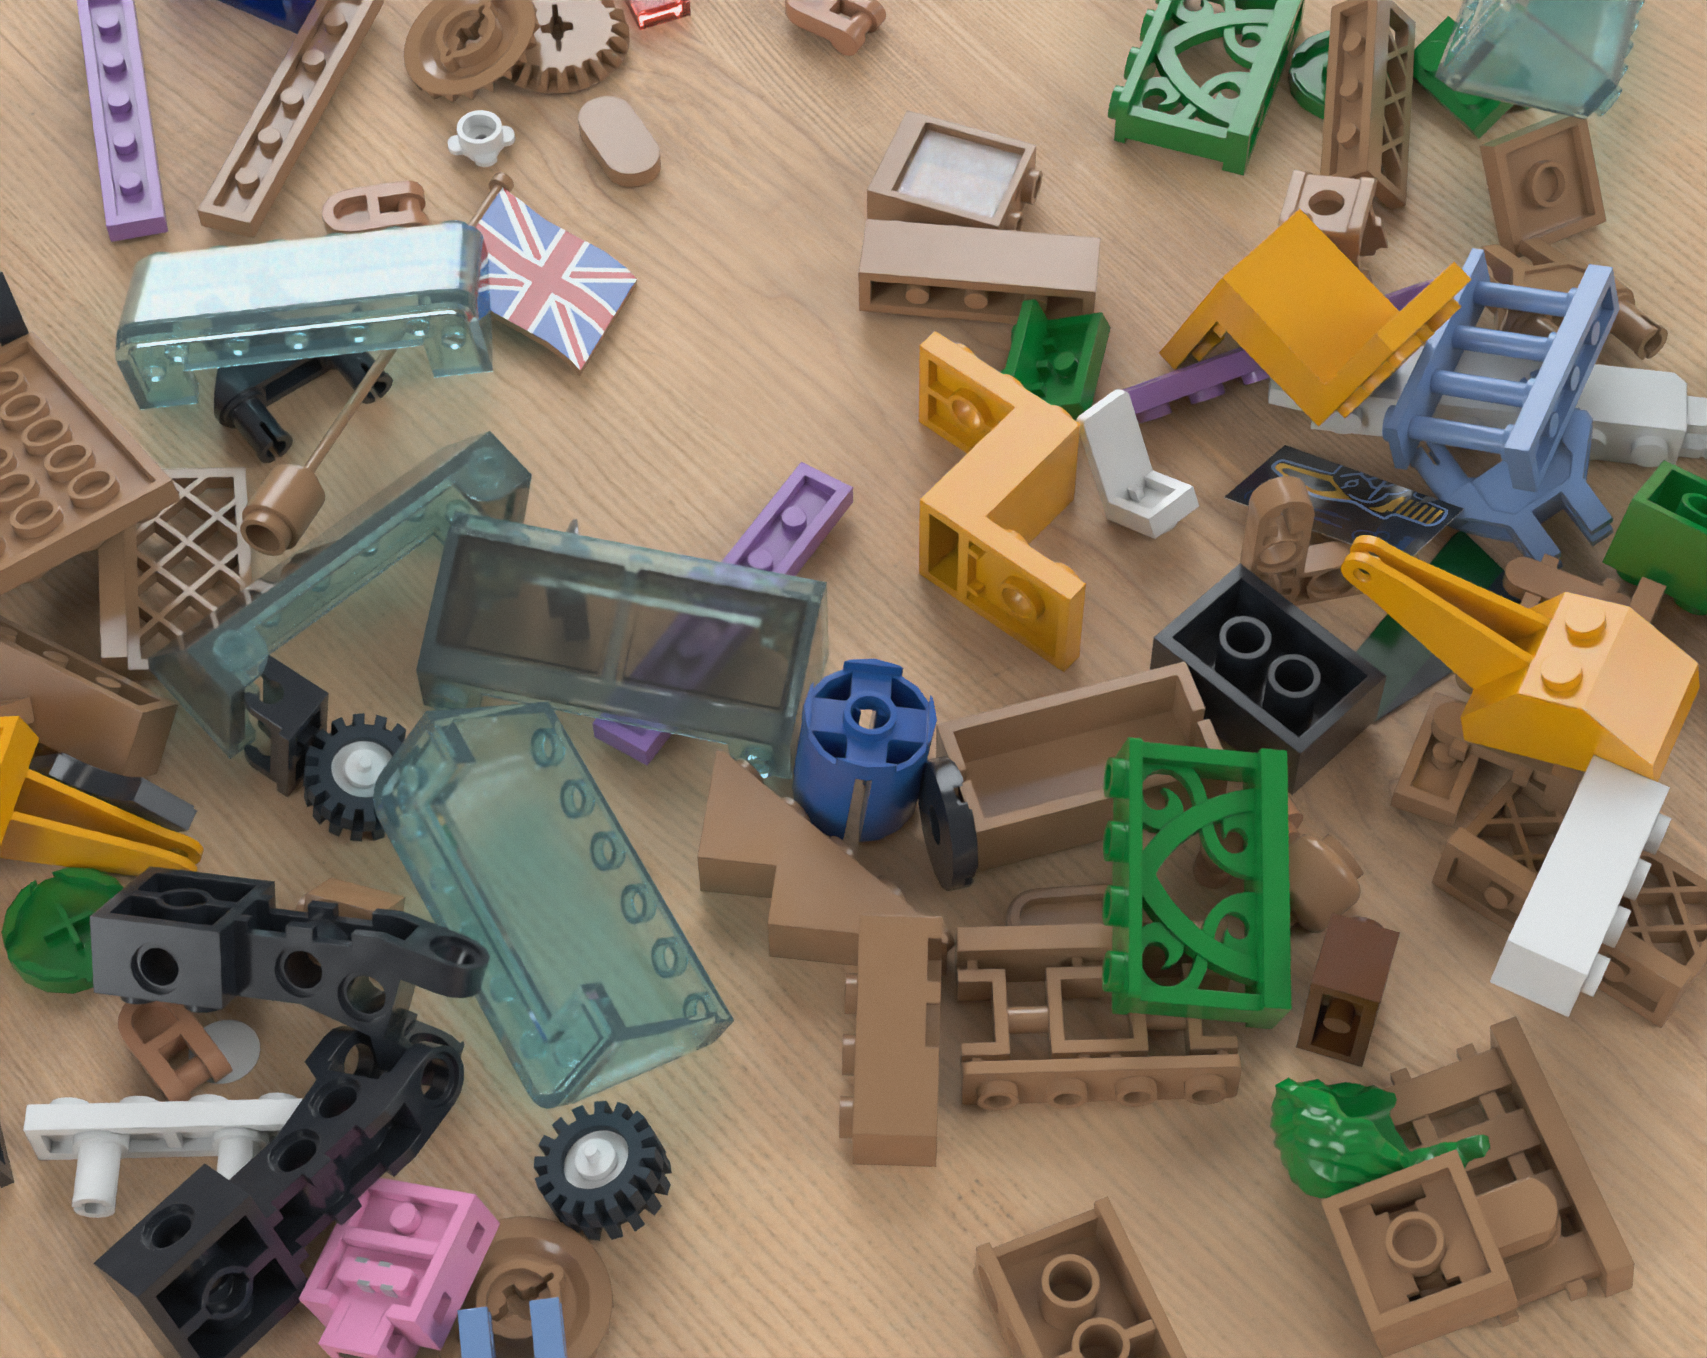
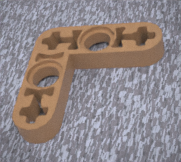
[1240,476,1420,606]

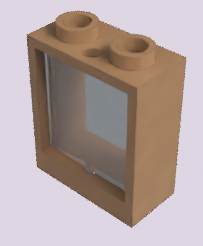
[867,110,1043,231]

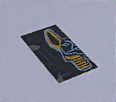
[1224,445,1464,556]

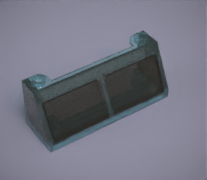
[148,431,532,759]
[416,511,829,779]

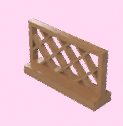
[98,467,258,681]
[1431,775,1707,1028]

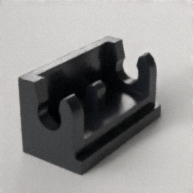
[244,655,329,797]

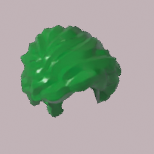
[1270,1077,1491,1198]

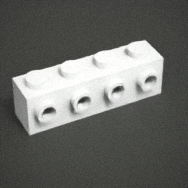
[1490,755,1671,1017]

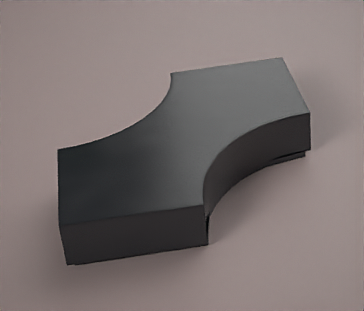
[28,753,197,832]

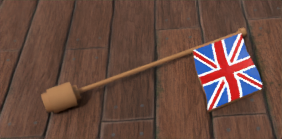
[240,172,637,556]

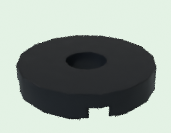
[918,756,979,891]

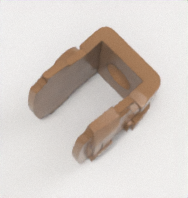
[1278,170,1388,284]

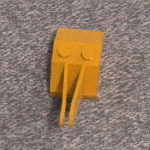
[1341,535,1700,782]
[0,716,204,876]

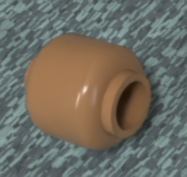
[1289,834,1363,933]

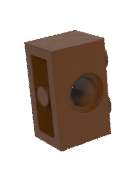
[1296,913,1400,1067]

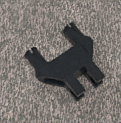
[197,271,393,463]

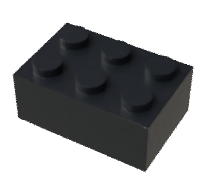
[1150,563,1387,795]

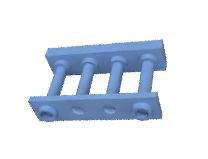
[1382,248,1620,493]

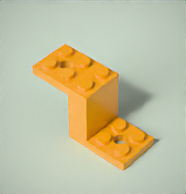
[1159,209,1472,427]
[919,331,1086,672]

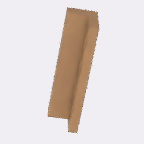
[1320,0,1416,210]

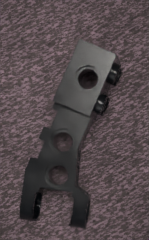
[90,866,490,1086]
[93,1026,464,1358]

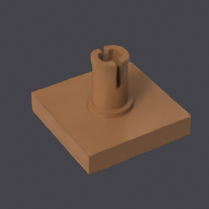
[1479,109,1606,258]

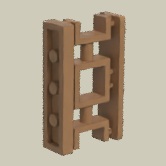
[955,920,1242,1111]

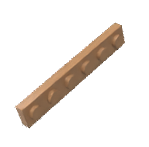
[197,0,384,238]

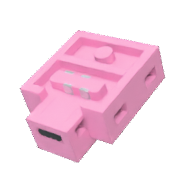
[299,1178,500,1358]

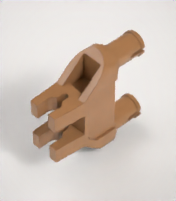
[1480,237,1668,360]

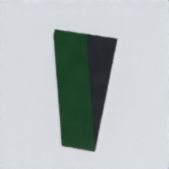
[1356,531,1522,722]

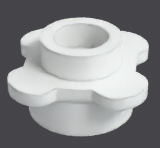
[448,110,515,167]

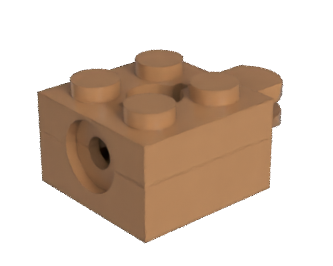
[1320,1149,1562,1358]

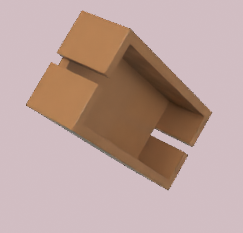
[936,661,1228,873]

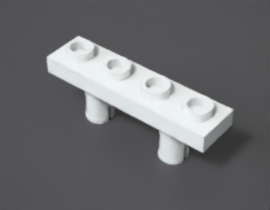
[23,1093,303,1218]

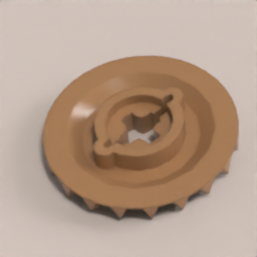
[403,0,540,103]
[505,0,630,94]
[436,1216,614,1358]

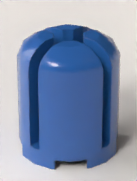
[792,658,937,843]

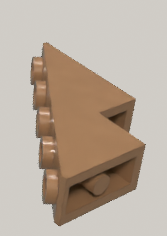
[697,751,955,976]

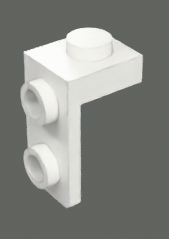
[1076,389,1199,539]

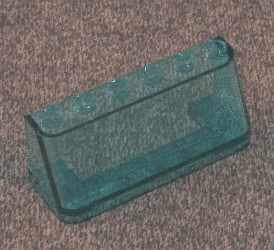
[1435,0,1645,119]
[115,220,493,410]
[373,702,734,1109]

